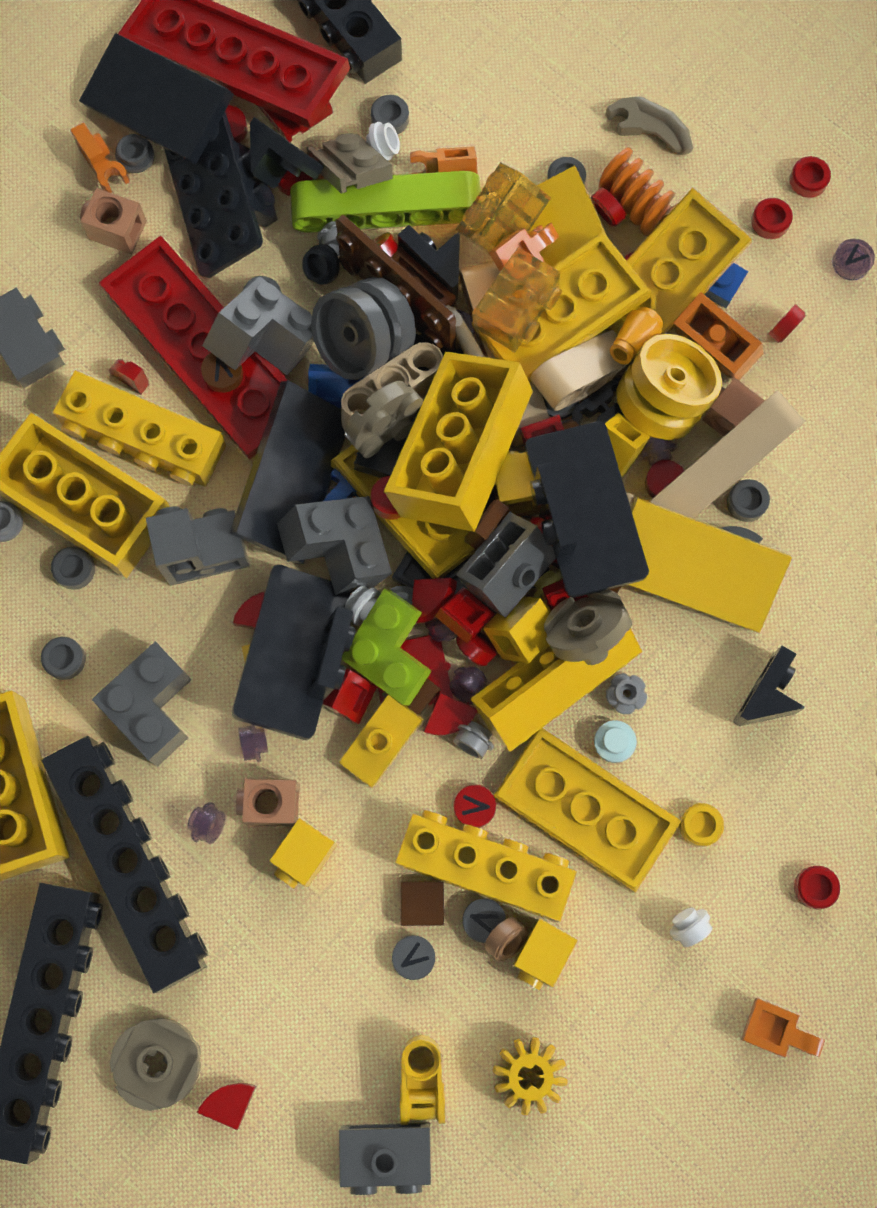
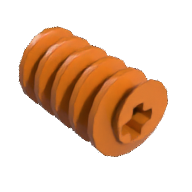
[599,147,678,236]

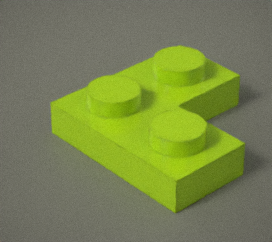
[342,589,431,706]

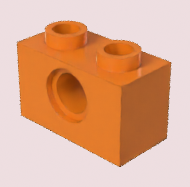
[673,292,763,380]

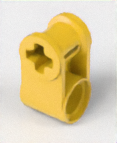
[400,1035,445,1125]

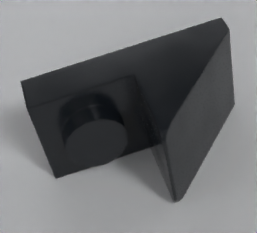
[250,117,324,188]
[398,225,460,301]
[733,645,805,726]

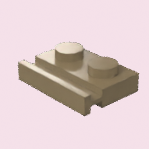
[307,133,393,194]

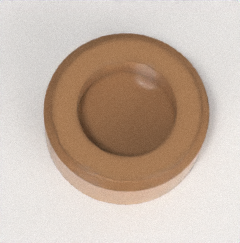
[485,917,527,961]

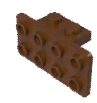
[336,215,456,354]

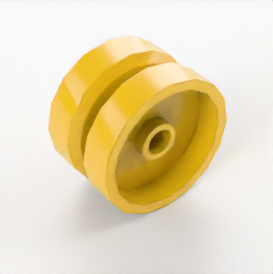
[616,334,722,440]

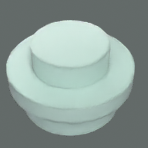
[594,720,637,763]

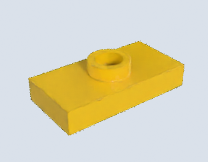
[339,695,424,788]

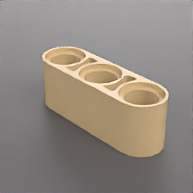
[530,330,634,411]
[341,342,443,431]

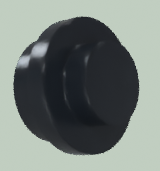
[302,244,340,285]

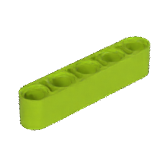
[290,171,483,233]

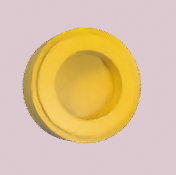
[679,803,724,847]

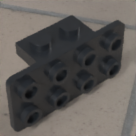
[164,112,278,278]
[525,421,649,598]
[232,565,355,740]

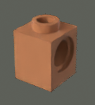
[80,188,147,255]
[703,378,765,437]
[236,779,300,827]

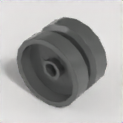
[311,277,416,380]

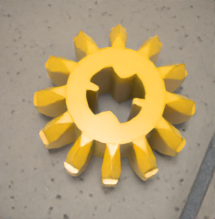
[492,1037,568,1115]

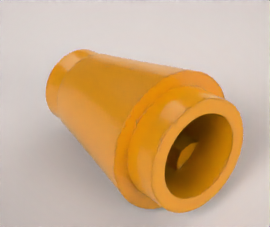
[610,307,663,365]

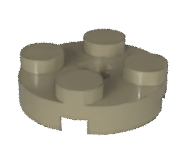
[345,381,423,458]
[544,589,632,665]
[110,1018,201,1111]

